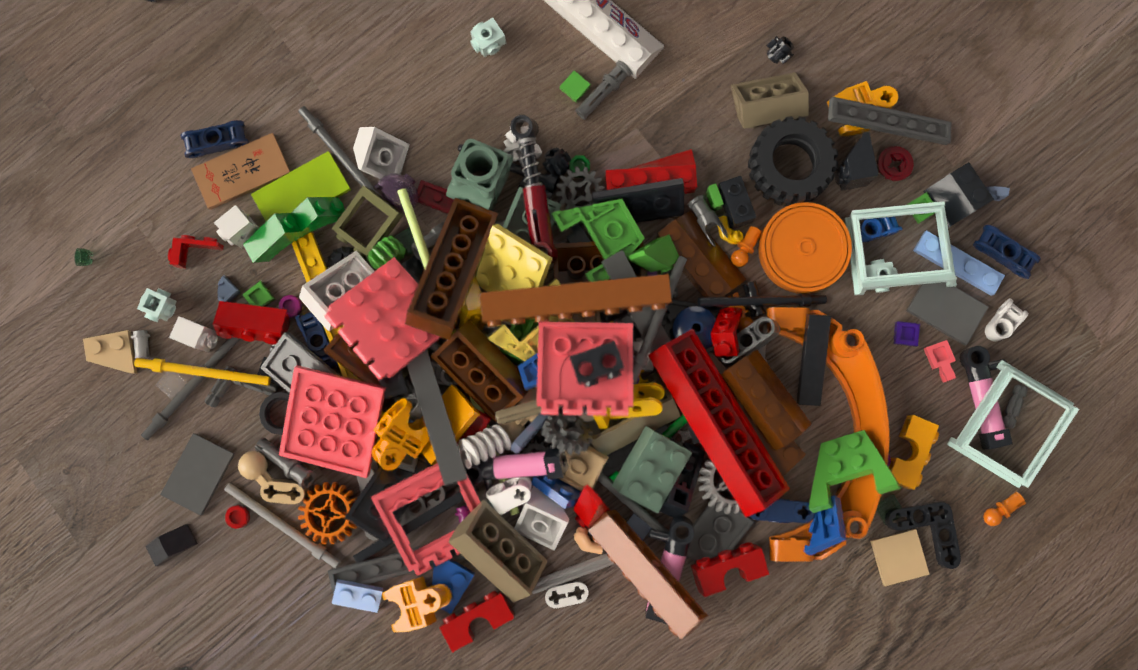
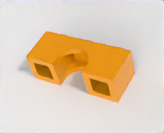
[889,415,939,490]

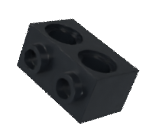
[718,176,756,229]
[569,341,625,388]

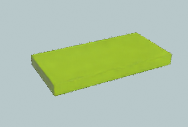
[251,151,351,221]

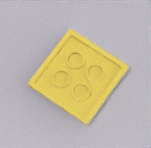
[476,224,553,292]

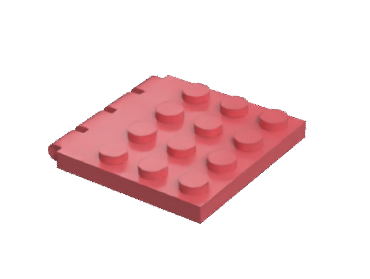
[324,257,441,380]
[537,322,633,416]

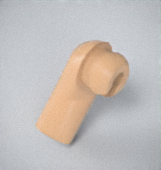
[574,527,603,555]

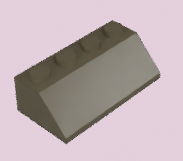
[577,372,681,455]
[448,500,548,603]

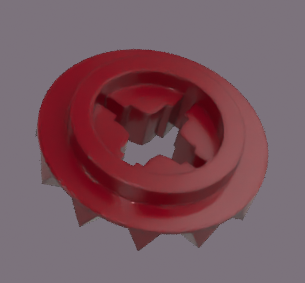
[877,146,914,182]

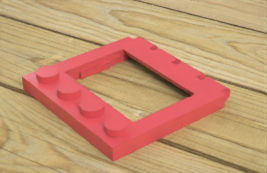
[371,463,480,576]

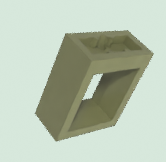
[332,185,404,257]

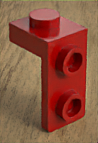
[168,235,224,269]
[710,307,743,357]

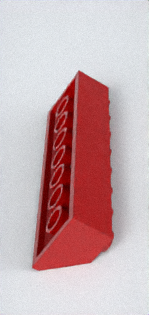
[648,329,790,517]

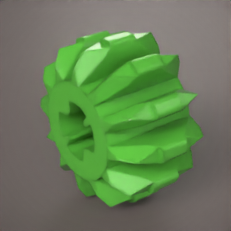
[367,236,406,270]

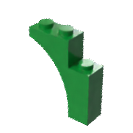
[243,197,345,263]

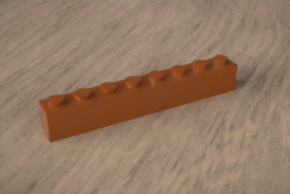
[479,274,672,327]

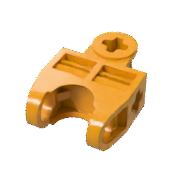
[827,81,898,137]
[372,398,430,471]
[382,576,452,632]

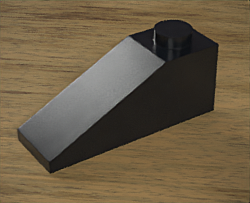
[660,442,705,518]

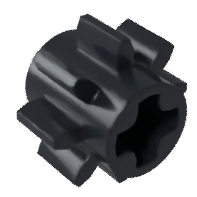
[766,36,794,64]
[542,148,572,175]

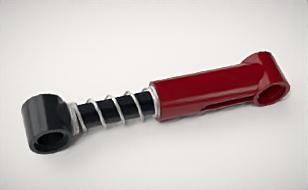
[510,115,558,265]

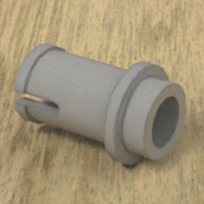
[131,330,150,359]

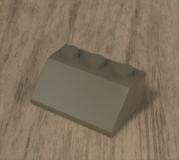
[731,72,809,128]

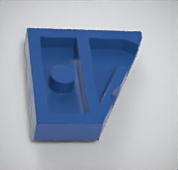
[532,475,581,509]
[804,495,846,556]
[432,559,475,614]

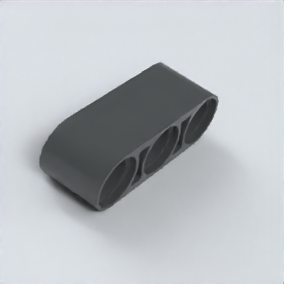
[717,317,780,365]

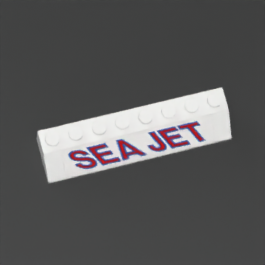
[544,0,664,79]

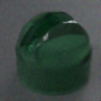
[74,248,93,266]

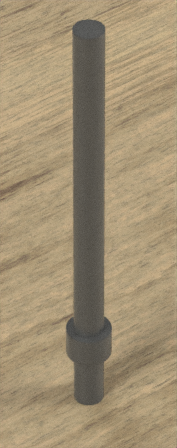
[298,106,382,197]
[633,256,687,384]
[141,337,241,440]

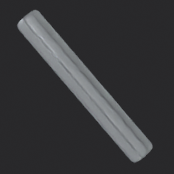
[532,553,615,594]

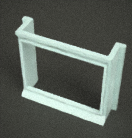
[845,201,957,296]
[947,360,1079,488]

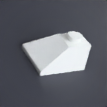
[353,127,410,186]
[514,486,569,551]

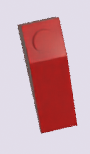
[573,484,611,529]

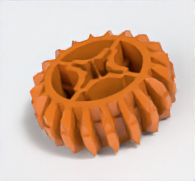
[298,482,357,544]

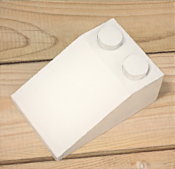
[299,251,375,332]

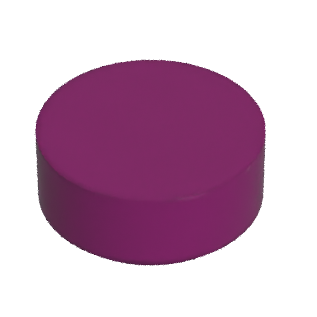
[279,295,303,318]

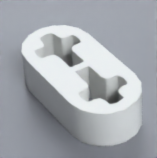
[545,581,588,608]

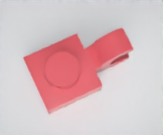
[924,340,956,383]

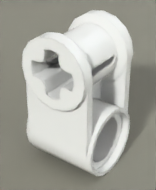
[985,298,1029,342]
[486,477,532,514]

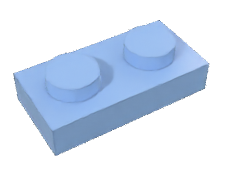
[332,579,383,613]

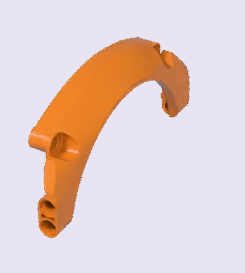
[767,307,889,562]

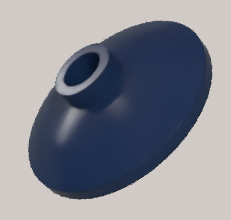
[672,306,716,350]

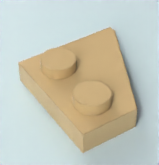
[83,330,137,374]

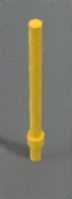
[134,358,271,386]

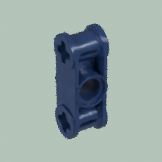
[180,120,249,158]
[973,225,1041,279]
[295,312,339,368]
[748,499,815,523]

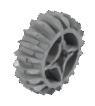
[698,460,740,514]

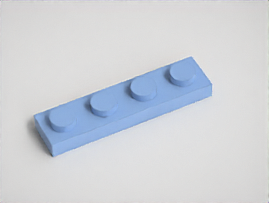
[913,230,1005,296]

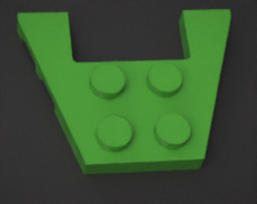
[551,199,645,282]
[809,430,900,513]

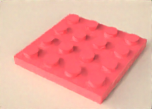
[279,366,386,478]

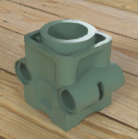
[446,139,514,211]

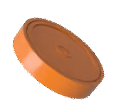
[758,202,852,294]

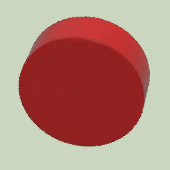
[225,505,250,529]

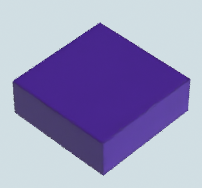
[893,321,920,347]

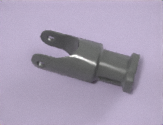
[688,195,728,246]

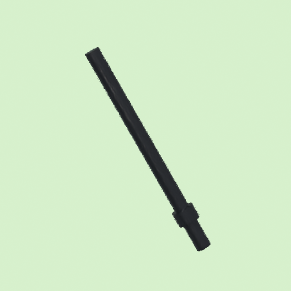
[697,293,827,307]

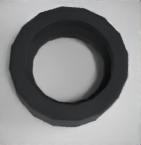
[259,392,290,435]

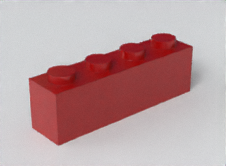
[605,149,697,194]

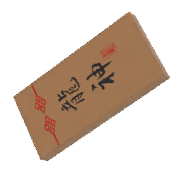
[191,133,291,210]

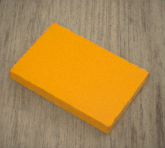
[417,384,480,465]

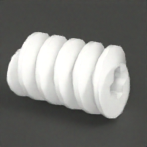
[458,424,511,468]

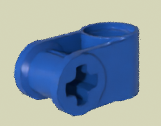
[860,216,903,242]

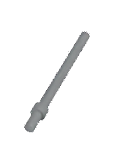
[224,483,341,569]

